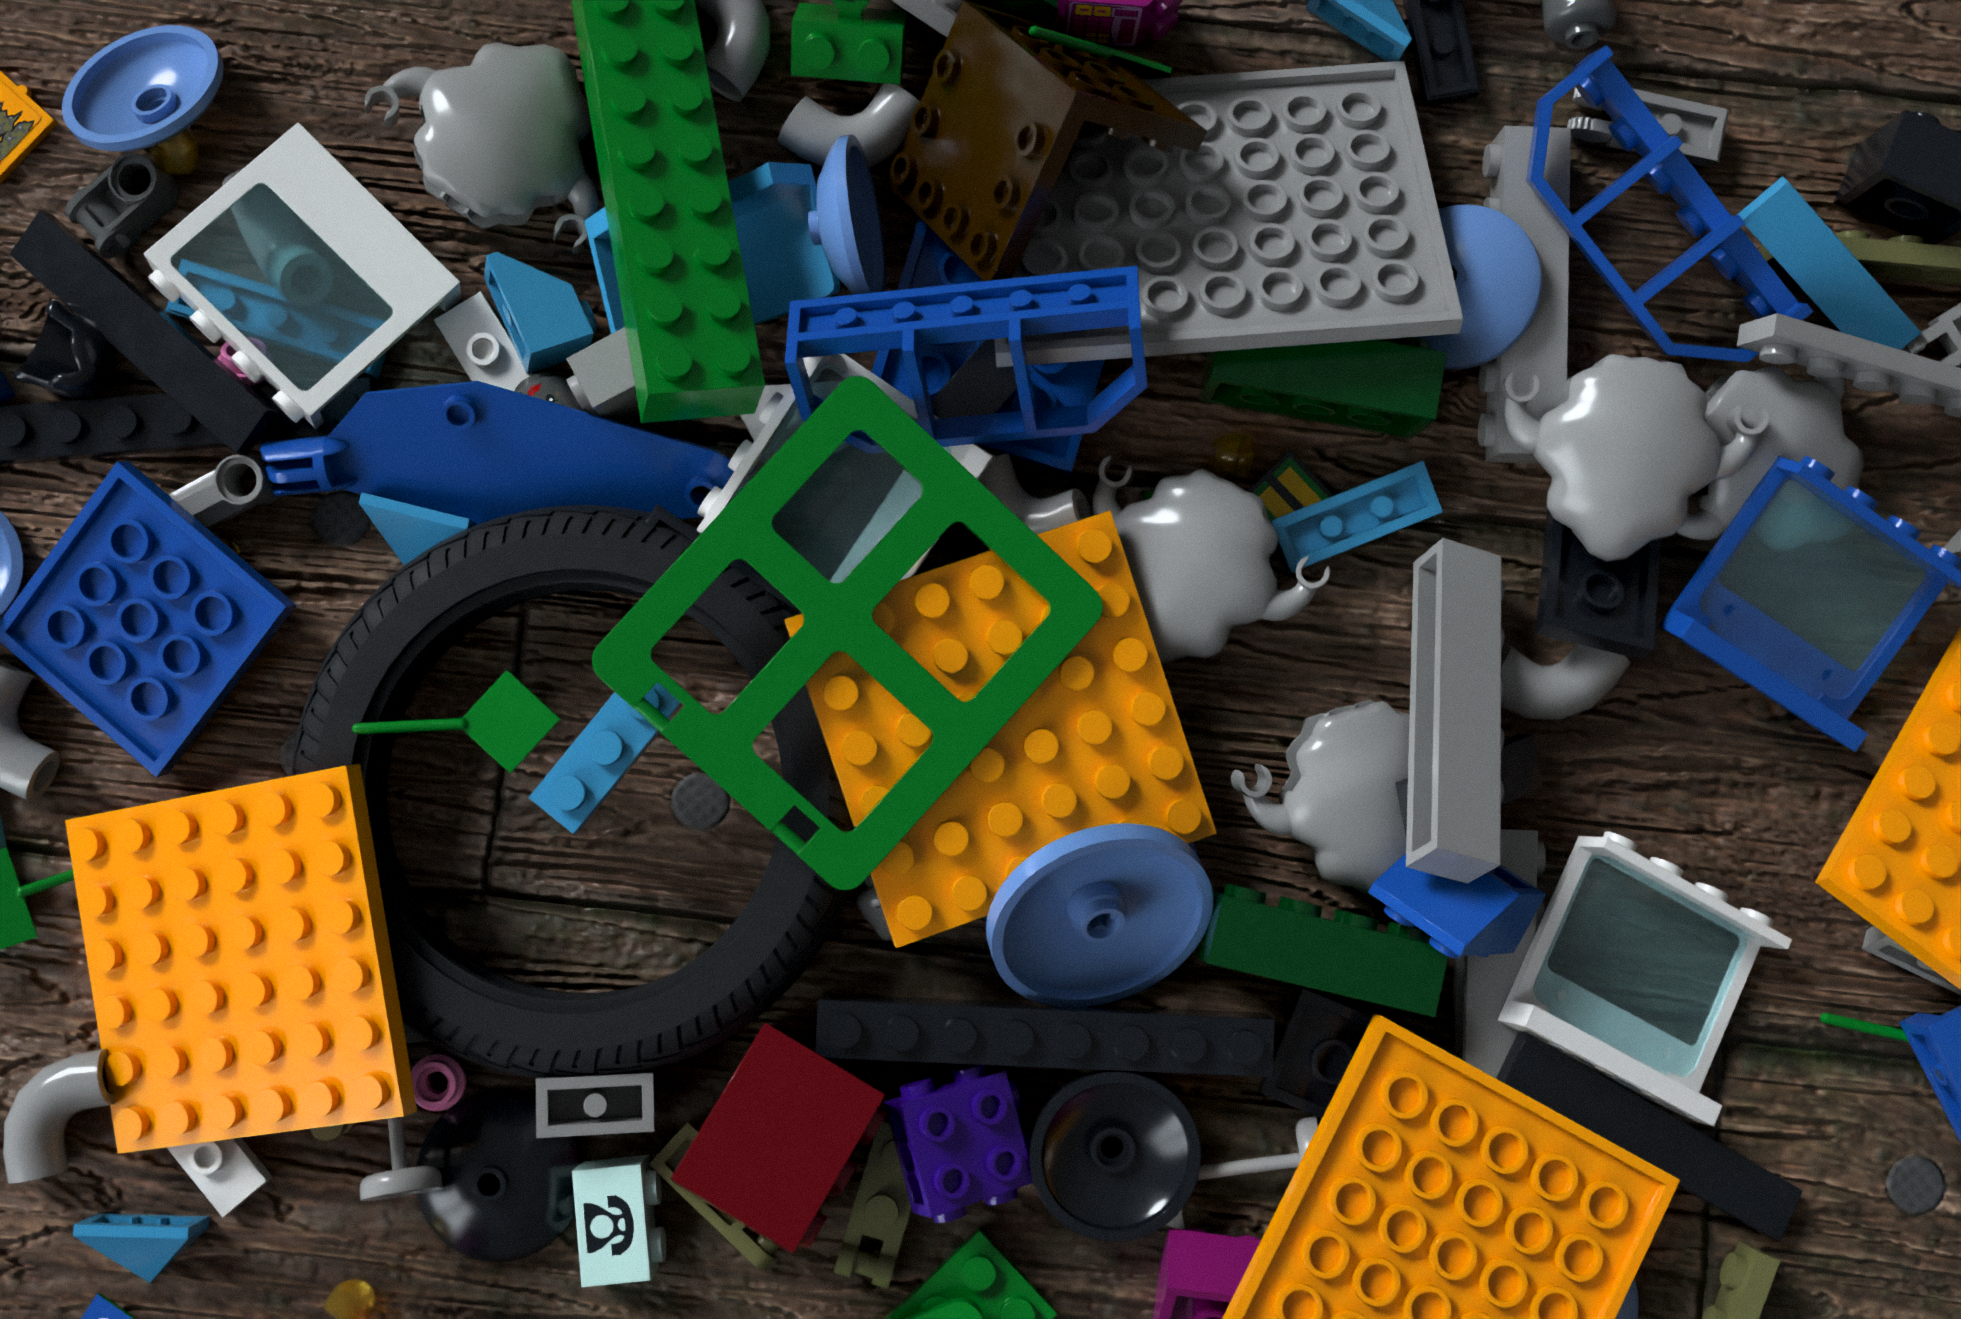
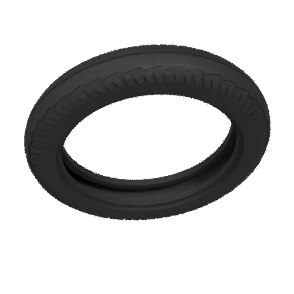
[291,505,854,1078]

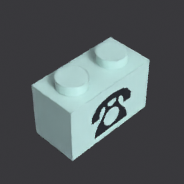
[572,1155,666,1287]

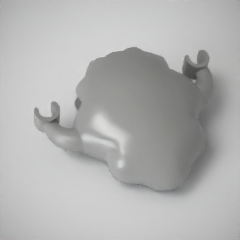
[365,42,598,253]
[1501,354,1770,561]
[1677,366,1864,550]
[1092,455,1330,664]
[1231,700,1410,901]

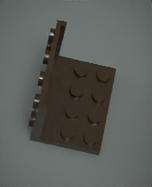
[886,0,1208,281]

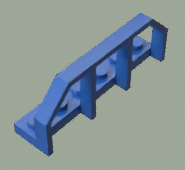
[1526,45,1813,362]
[785,266,1148,454]

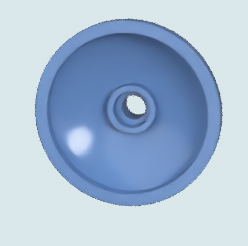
[62,25,224,152]
[808,134,886,295]
[1390,204,1543,370]

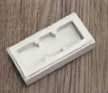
[434,291,534,391]
[166,1138,273,1218]

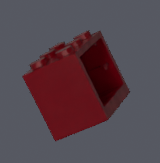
[670,1023,887,1253]

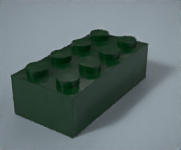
[1198,338,1447,439]
[1195,883,1449,1017]

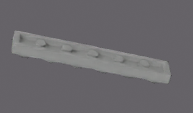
[1737,313,1961,417]

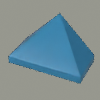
[1306,0,1412,62]
[359,492,478,566]
[73,1213,210,1283]

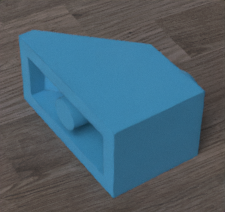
[484,252,597,374]

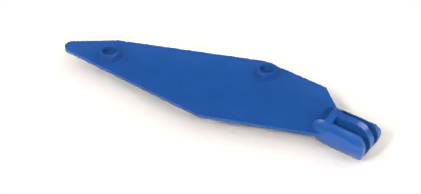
[260,381,757,524]

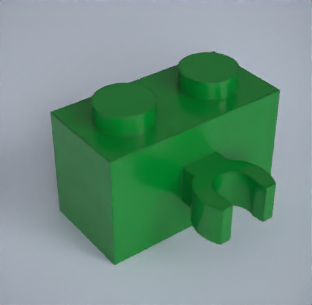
[791,0,908,85]

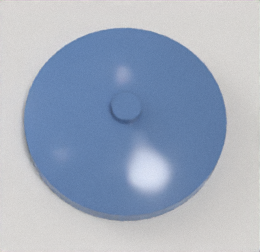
[986,823,1213,1007]

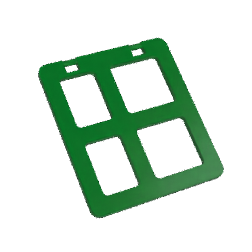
[592,376,1103,890]

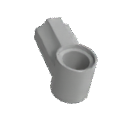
[168,455,279,531]

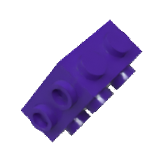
[884,1064,1034,1223]

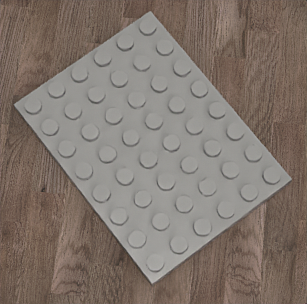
[994,61,1463,367]

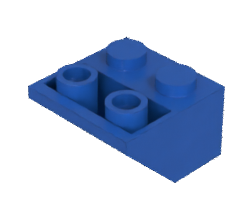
[1368,853,1546,959]

